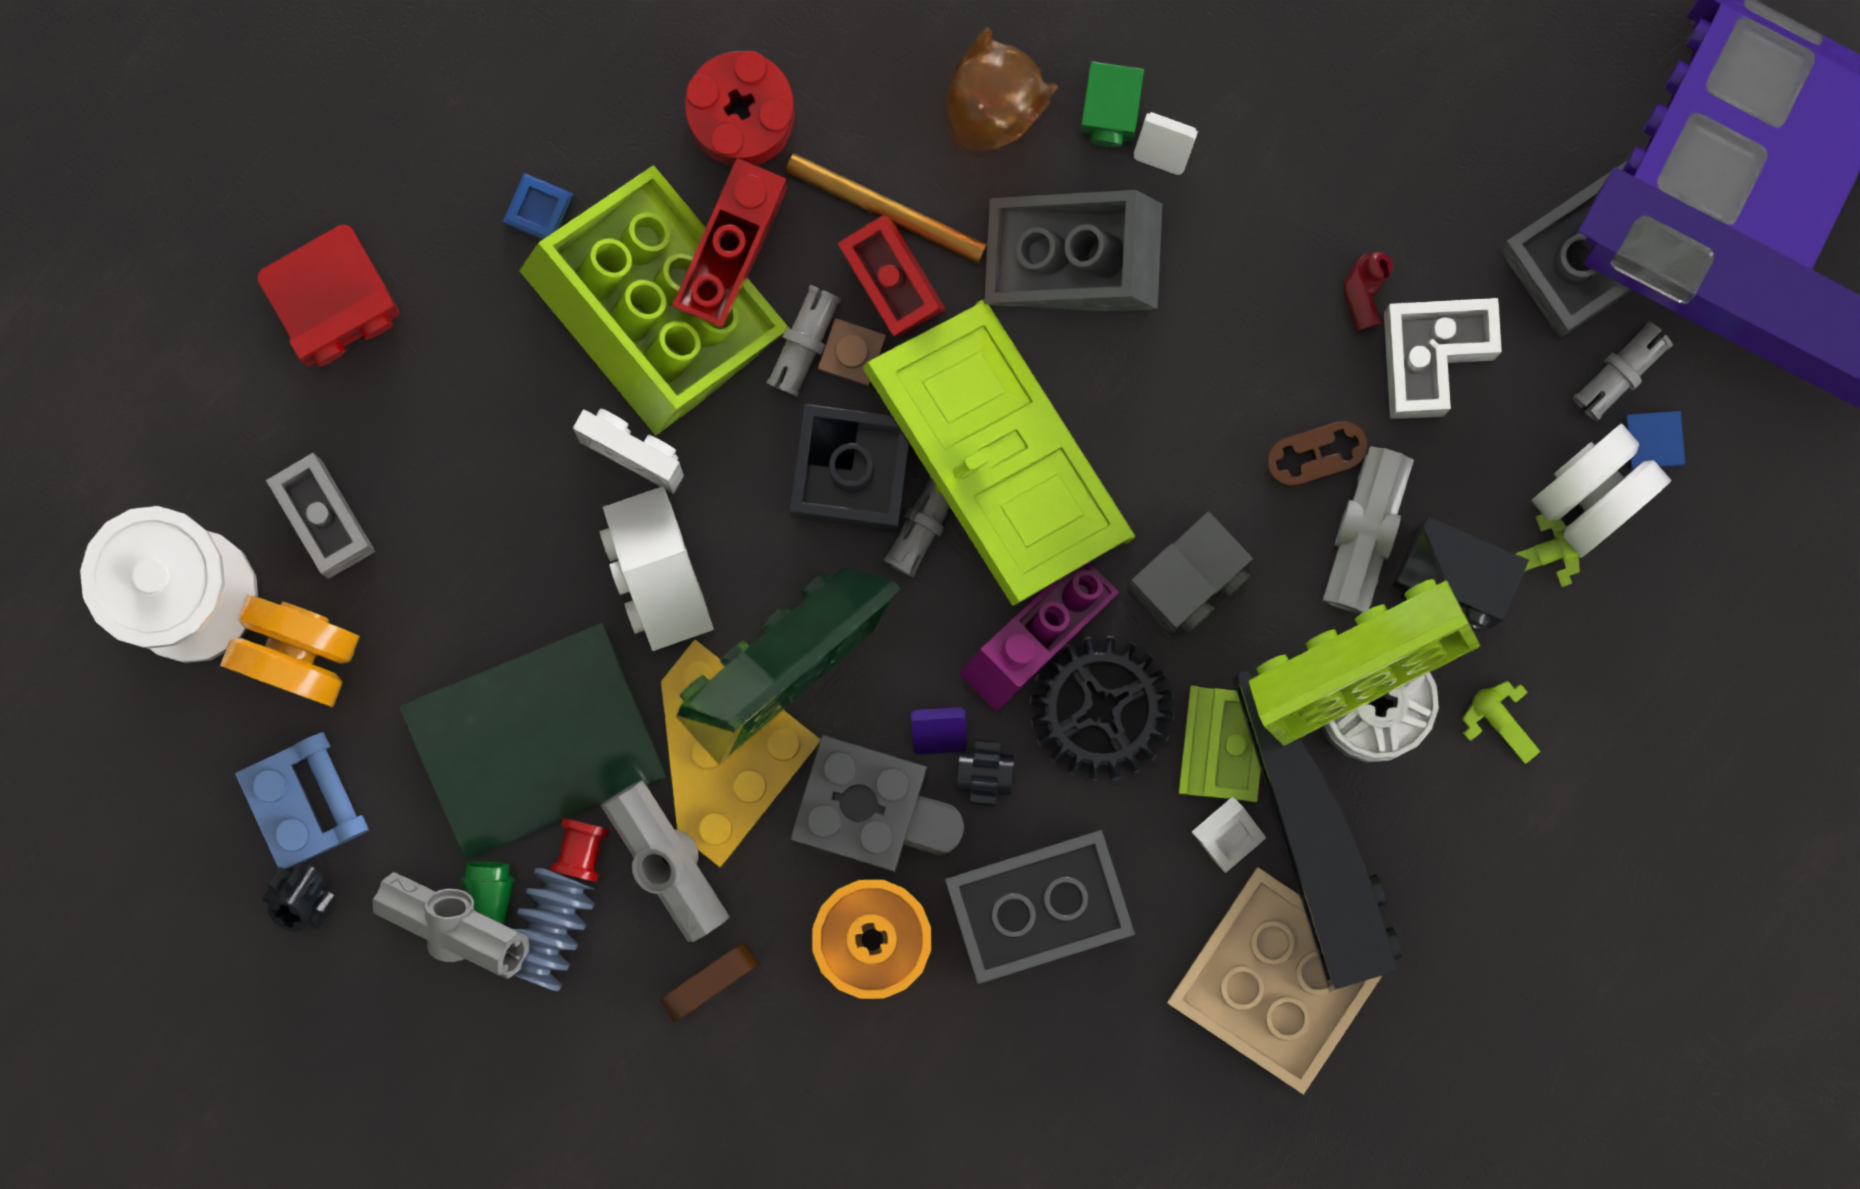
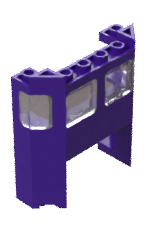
[1578,0,1860,409]

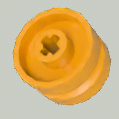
[220,594,360,708]
[812,880,931,999]

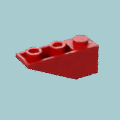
[672,158,788,328]

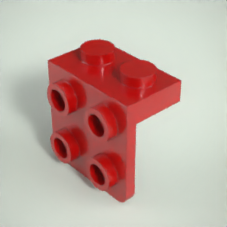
[258,225,401,367]

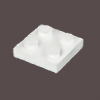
[573,408,684,494]

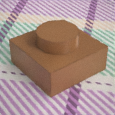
[818,318,886,388]

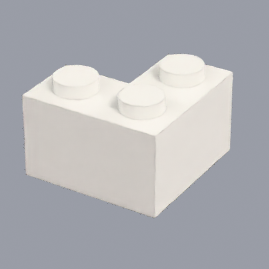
[1384,298,1502,419]
[599,486,714,651]

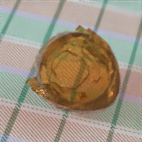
[946,27,1058,151]

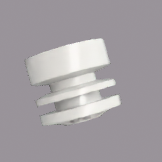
[1322,672,1439,763]

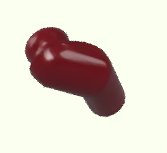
[1343,252,1393,332]

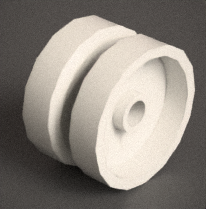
[1531,423,1672,558]

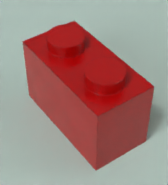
[838,215,946,338]

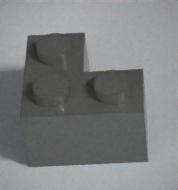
[1127,511,1253,636]

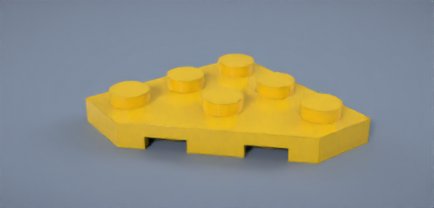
[661,640,821,868]

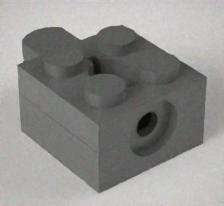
[790,735,964,873]

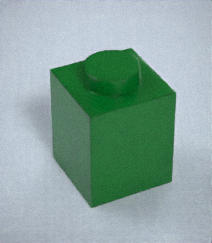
[1080,61,1144,147]

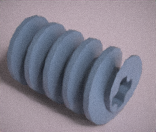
[513,868,595,991]

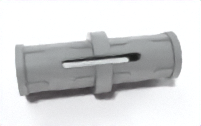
[766,285,842,397]
[1573,321,1673,422]
[883,476,950,578]

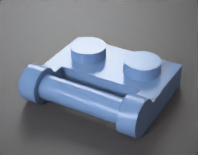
[235,732,369,870]

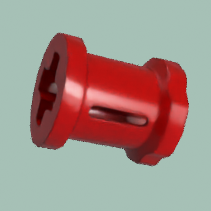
[550,818,610,882]

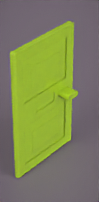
[862,299,1135,606]

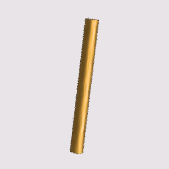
[785,153,987,264]

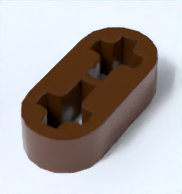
[1266,421,1368,488]
[659,942,760,1023]

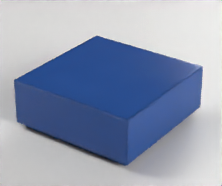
[503,173,575,240]
[1625,411,1685,470]

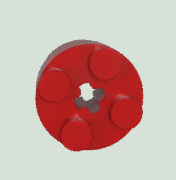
[685,51,795,166]

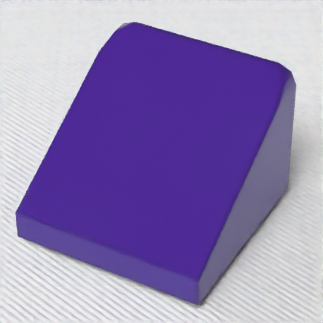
[911,707,967,755]

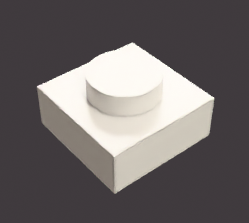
[1192,797,1266,873]

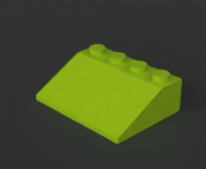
[519,165,789,436]
[1248,579,1481,746]

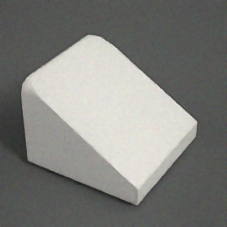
[1134,112,1198,175]

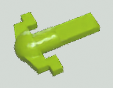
[1516,514,1580,587]
[1462,681,1541,764]

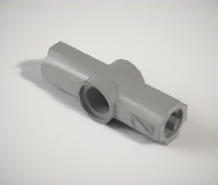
[1322,446,1414,614]
[601,780,730,943]
[373,872,529,979]

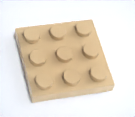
[1166,867,1382,1095]

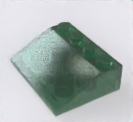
[676,567,901,765]
[399,623,667,859]

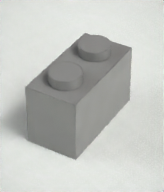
[266,453,376,579]

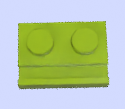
[1178,686,1261,803]

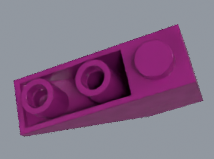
[959,562,1120,713]

